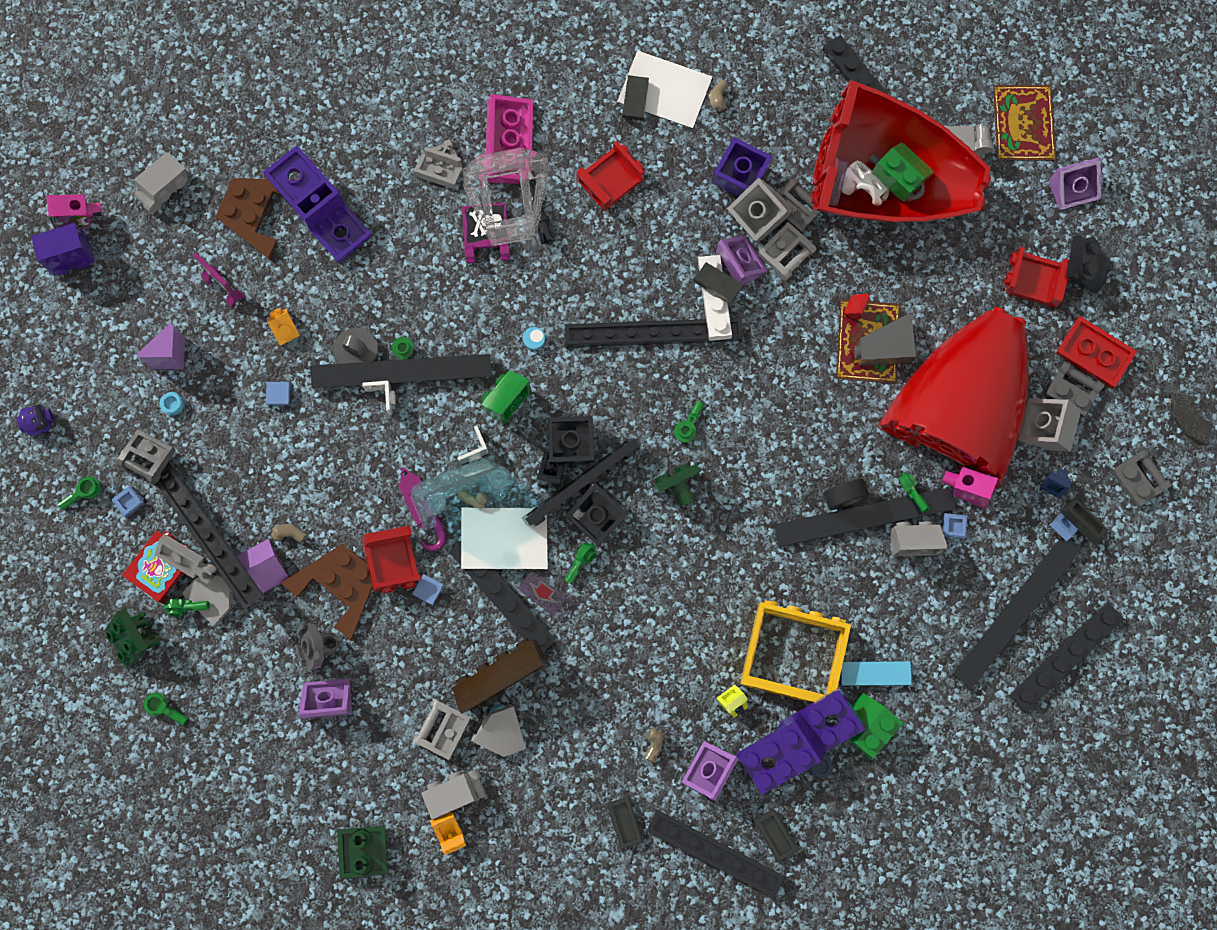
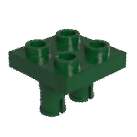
[650,462,701,506]
[105,608,160,669]
[337,825,389,879]

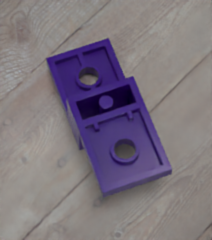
[262,145,373,264]
[736,688,866,794]

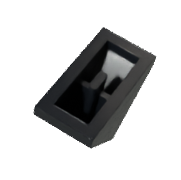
[537,451,565,489]

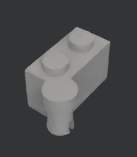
[945,123,993,157]
[132,152,188,214]
[421,769,487,819]

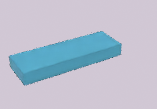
[840,661,912,686]

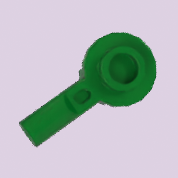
[392,337,414,360]
[674,401,704,443]
[898,472,930,513]
[57,476,101,510]
[564,542,597,585]
[163,599,210,617]
[144,693,188,726]

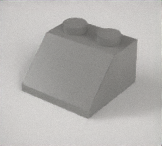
[727,178,794,241]
[1018,398,1081,452]
[890,521,947,557]

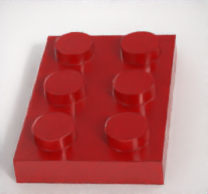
[1055,316,1137,389]

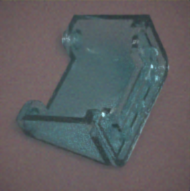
[411,458,515,530]

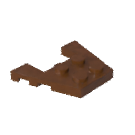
[216,178,296,260]
[281,544,373,640]

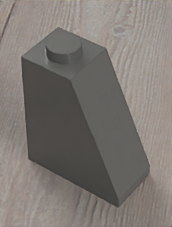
[854,314,916,366]

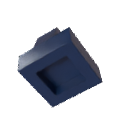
[1040,467,1072,498]

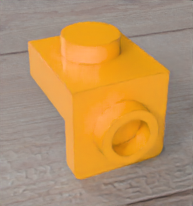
[266,308,300,345]
[430,811,466,855]

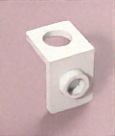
[362,381,396,415]
[458,426,488,465]

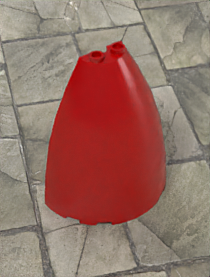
[811,80,991,222]
[877,307,1029,490]

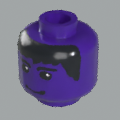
[17,404,54,436]

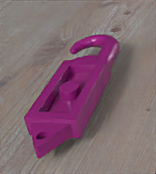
[398,467,447,551]

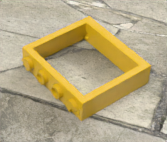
[740,600,851,703]

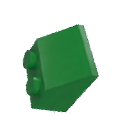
[872,142,934,202]
[481,370,531,426]
[836,693,903,759]

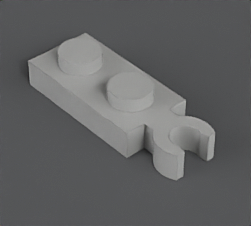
[155,534,217,584]

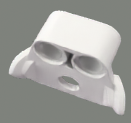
[835,160,890,206]

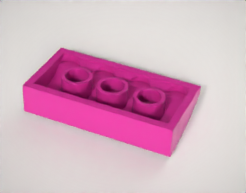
[485,94,533,184]

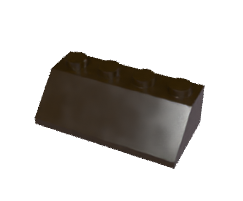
[452,638,549,714]

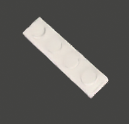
[698,255,732,341]

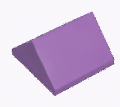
[1049,158,1101,210]
[716,235,768,286]
[137,323,185,369]
[237,539,289,593]
[299,678,352,719]
[682,741,738,801]

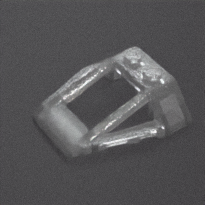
[462,148,550,246]

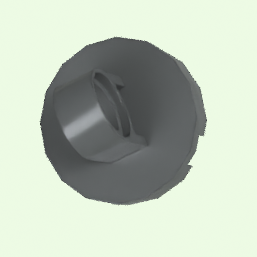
[333,327,379,364]
[296,623,341,671]

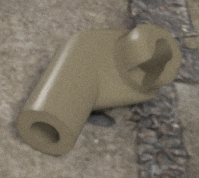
[709,80,729,112]
[457,488,488,509]
[271,523,307,544]
[644,728,664,763]

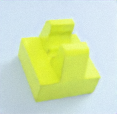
[716,685,748,717]

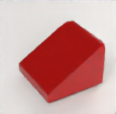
[844,294,870,321]

